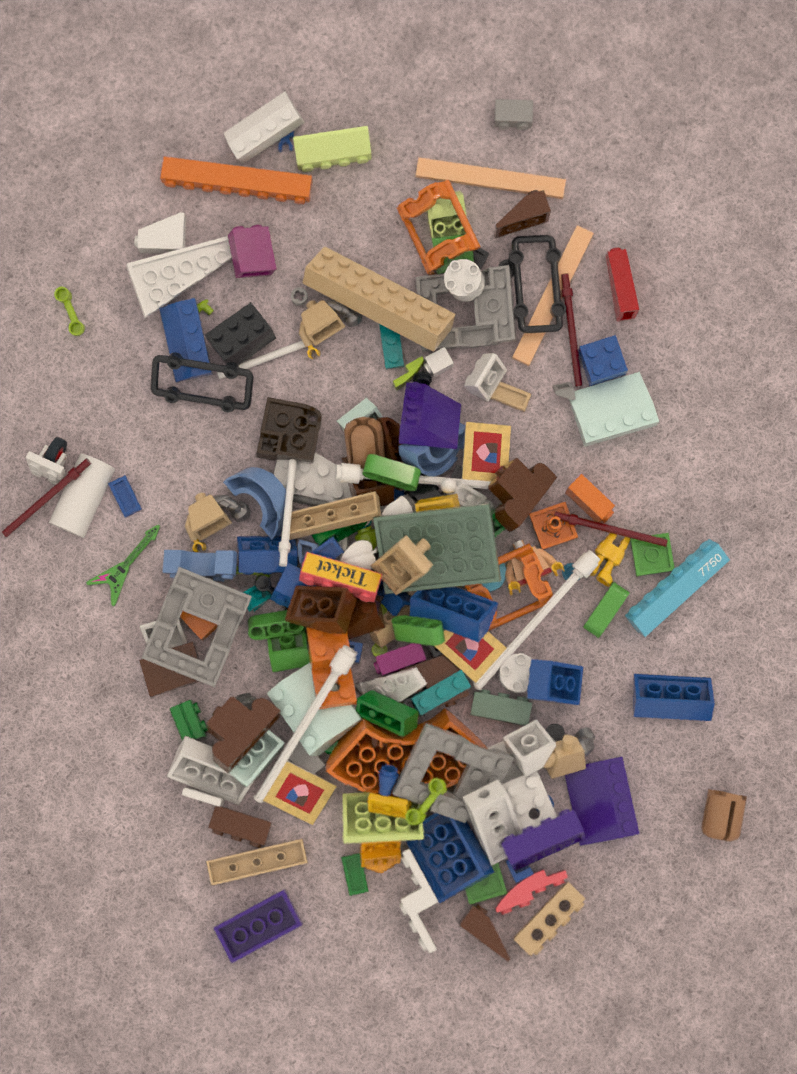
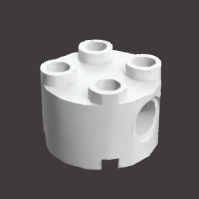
[444,259,485,302]
[499,653,531,693]

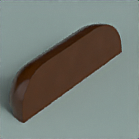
[376,417,404,491]

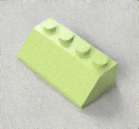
[293,126,372,172]

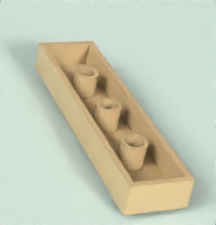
[289,492,381,540]
[206,839,308,886]

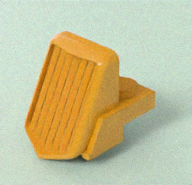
[360,841,401,873]

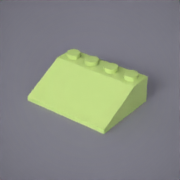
[343,792,424,843]

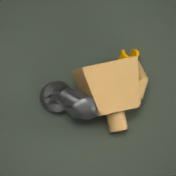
[299,300,362,359]
[185,493,251,553]
[543,728,595,779]

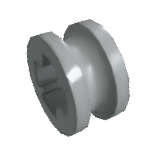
[291,287,308,306]

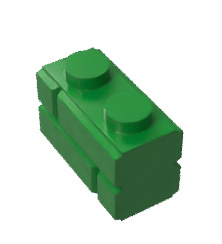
[169,700,207,741]

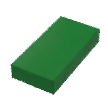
[341,853,369,896]

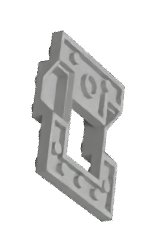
[416,265,516,352]
[141,567,252,687]
[392,723,515,823]

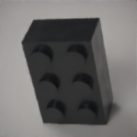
[205,302,276,365]

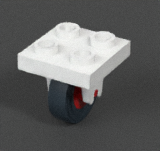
[26,437,67,485]

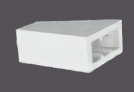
[135,213,186,254]

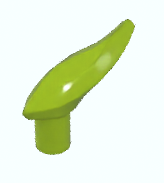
[198,299,214,316]

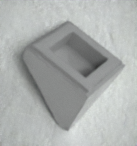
[552,382,576,400]

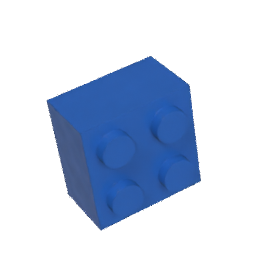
[578,335,628,386]

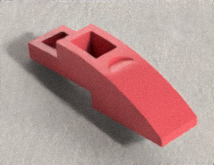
[495,869,568,915]

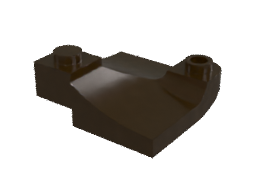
[256,397,322,463]

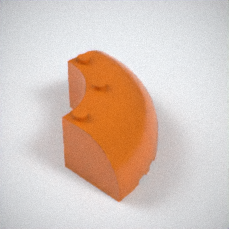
[326,708,488,797]

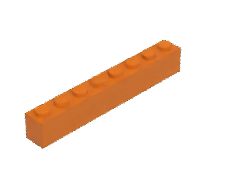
[160,156,313,204]

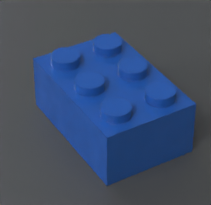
[527,659,584,705]

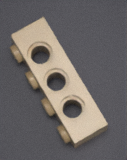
[513,881,585,956]

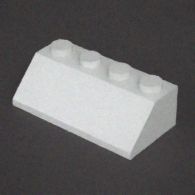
[224,92,305,164]
[167,736,253,805]

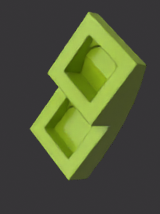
[393,356,424,391]

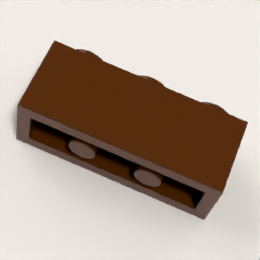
[208,805,273,848]

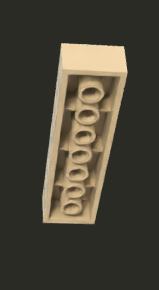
[303,246,456,352]

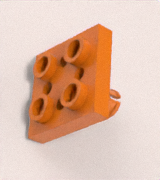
[529,502,578,550]

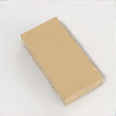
[490,382,532,412]

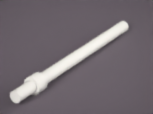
[217,341,313,379]
[278,459,297,567]

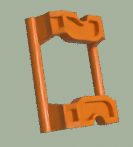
[397,180,481,275]
[464,543,553,631]

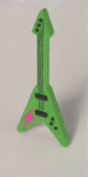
[86,525,160,606]

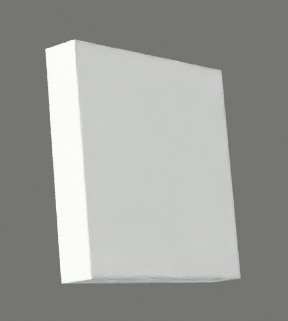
[182,788,225,807]

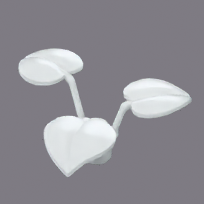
[340,496,413,570]

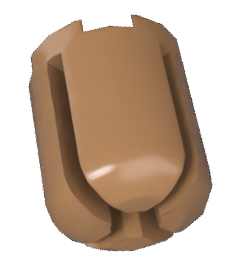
[344,417,385,469]
[701,789,747,842]

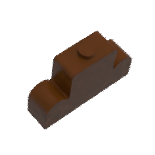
[488,458,557,533]
[397,655,469,708]
[207,697,281,774]

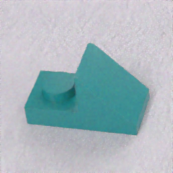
[243,585,271,612]

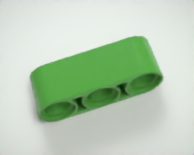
[362,454,421,491]
[583,582,630,638]
[248,610,304,640]
[392,615,445,646]

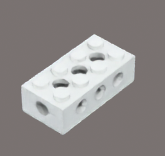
[463,780,521,866]

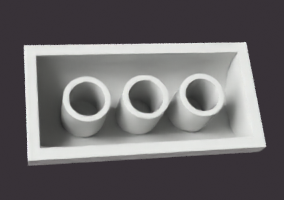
[49,453,115,538]

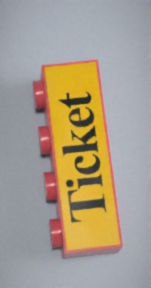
[299,552,382,602]

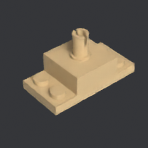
[371,535,433,595]

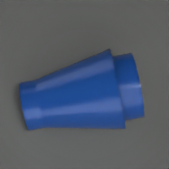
[379,765,399,796]

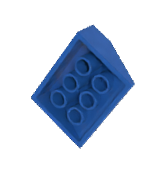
[405,813,494,904]

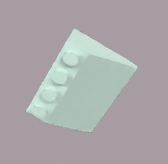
[569,372,659,447]
[267,663,362,756]

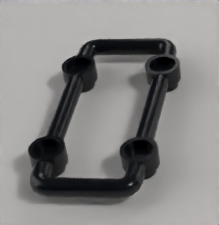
[508,235,566,333]
[150,352,254,413]

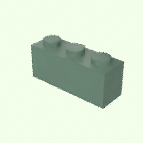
[470,689,532,726]

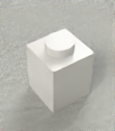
[423,347,454,378]

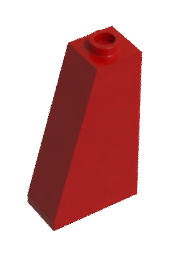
[606,247,639,321]

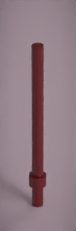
[561,274,583,387]
[2,458,91,537]
[554,511,668,547]

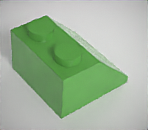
[267,626,310,672]

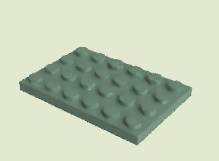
[373,503,501,594]

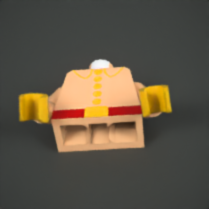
[505,540,565,595]

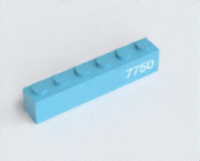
[624,539,730,637]

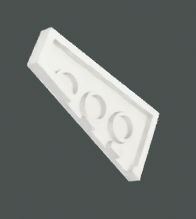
[356,667,427,702]

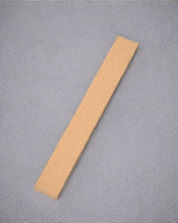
[416,157,566,199]
[512,225,594,366]

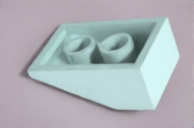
[229,730,284,787]

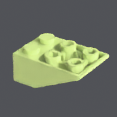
[426,191,467,244]

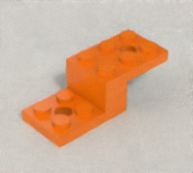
[306,627,357,709]

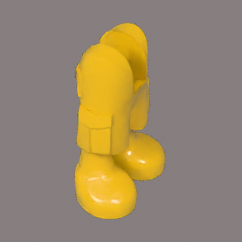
[589,533,630,587]

